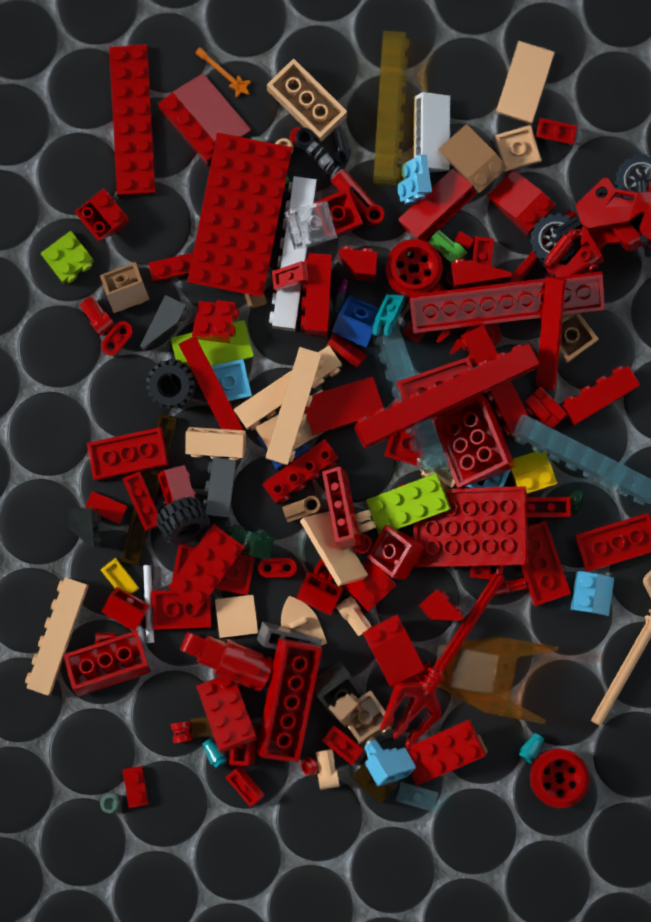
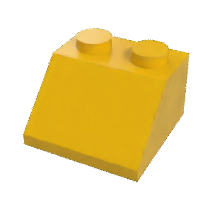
[510,449,557,495]

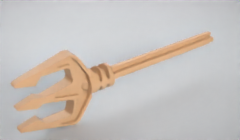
[591,570,651,726]

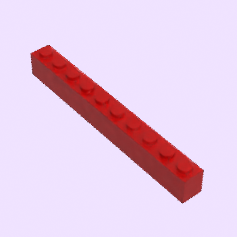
[354,343,539,449]

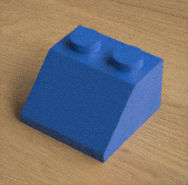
[332,295,380,347]

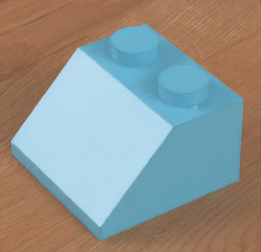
[570,571,614,616]

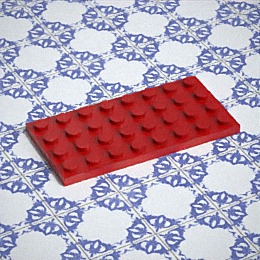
[187,132,292,298]

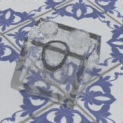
[284,201,337,250]

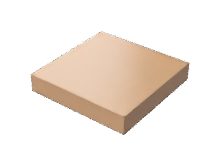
[494,125,542,172]
[215,595,258,638]

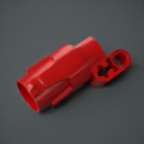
[180,632,273,691]

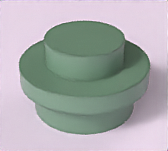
[100,794,120,813]

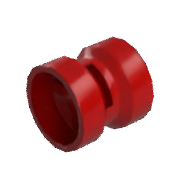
[352,534,371,554]
[171,721,193,743]

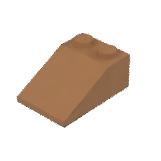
[438,124,507,193]

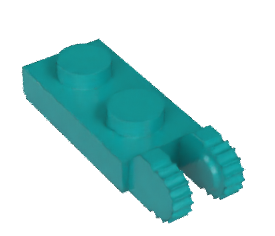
[373,295,406,336]

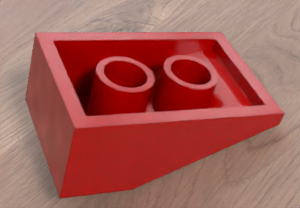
[487,169,556,235]
[363,615,425,688]

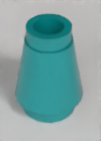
[519,733,544,764]
[202,738,228,768]

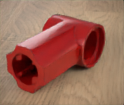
[80,296,115,336]

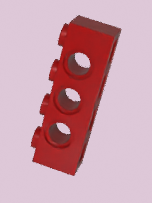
[322,466,361,549]

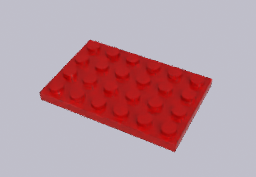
[413,486,528,567]

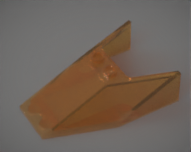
[434,637,559,724]

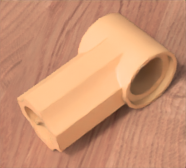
[335,595,372,636]
[316,749,340,790]

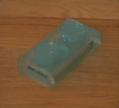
[396,782,439,812]

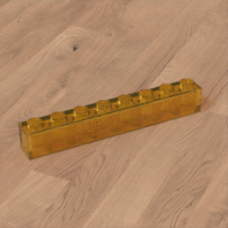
[373,31,409,185]

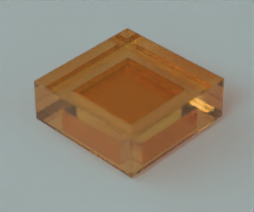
[190,717,212,738]

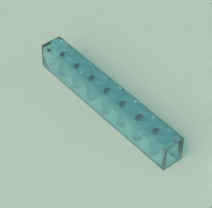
[373,322,448,474]
[511,414,651,506]

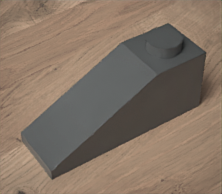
[140,295,188,350]
[257,621,322,649]

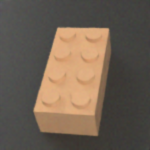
[267,59,347,143]

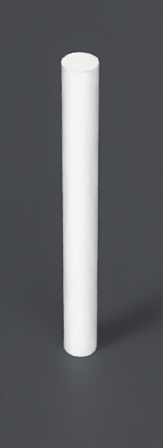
[143,565,154,643]

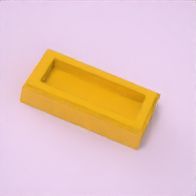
[100,558,139,594]

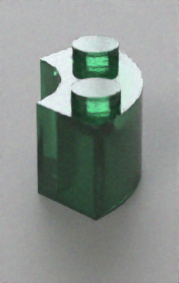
[225,524,275,560]

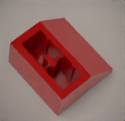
[74,189,130,242]
[338,246,377,282]
[419,589,463,622]

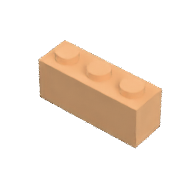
[185,427,246,460]

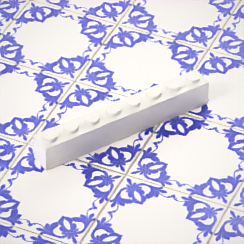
[269,176,316,331]

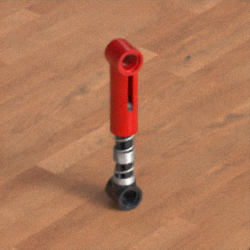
[295,127,385,227]

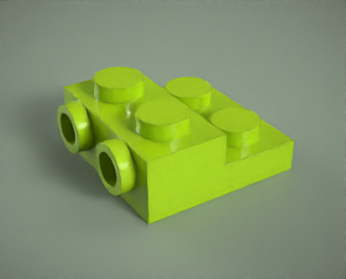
[40,231,94,284]

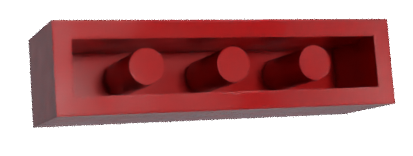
[561,365,640,426]
[527,497,571,518]

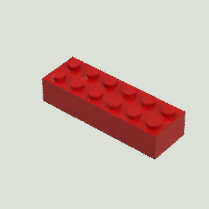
[256,638,322,763]

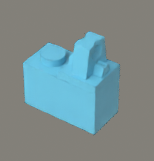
[364,740,416,786]

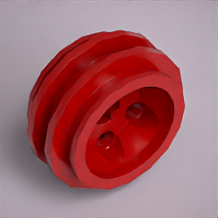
[385,239,443,297]
[530,748,590,808]

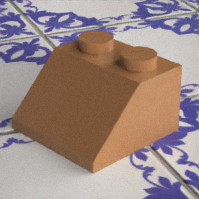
[100,262,150,313]

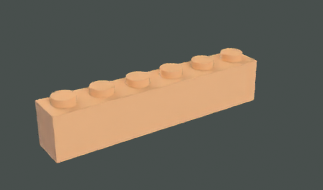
[234,346,342,430]
[265,347,324,465]
[25,577,89,696]

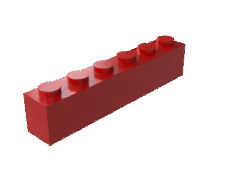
[460,325,534,438]

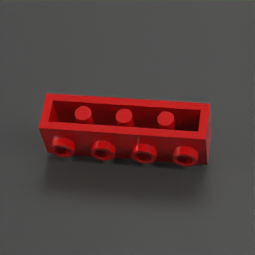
[262,439,338,504]

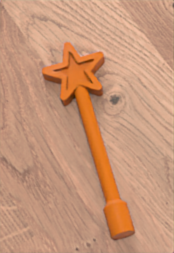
[195,47,250,98]

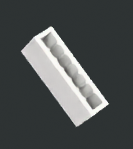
[414,92,450,172]

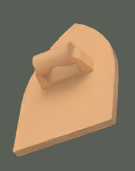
[281,596,327,646]

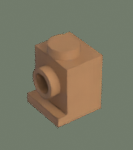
[328,694,361,726]

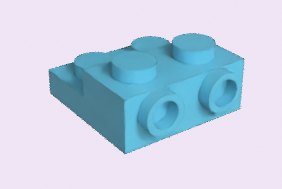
[398,155,432,205]

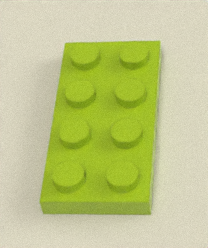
[366,473,451,535]

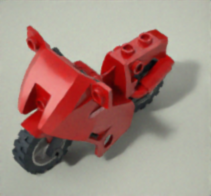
[530,154,651,277]

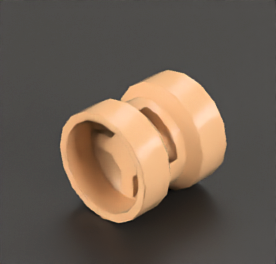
[355,510,376,534]

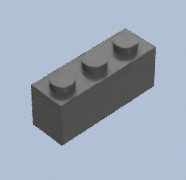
[203,457,237,519]

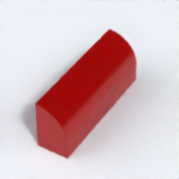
[398,168,477,242]

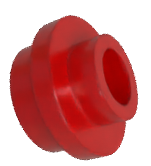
[301,757,318,776]

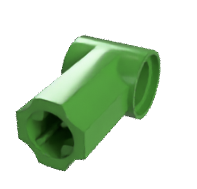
[428,230,467,266]

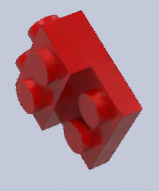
[192,300,239,343]

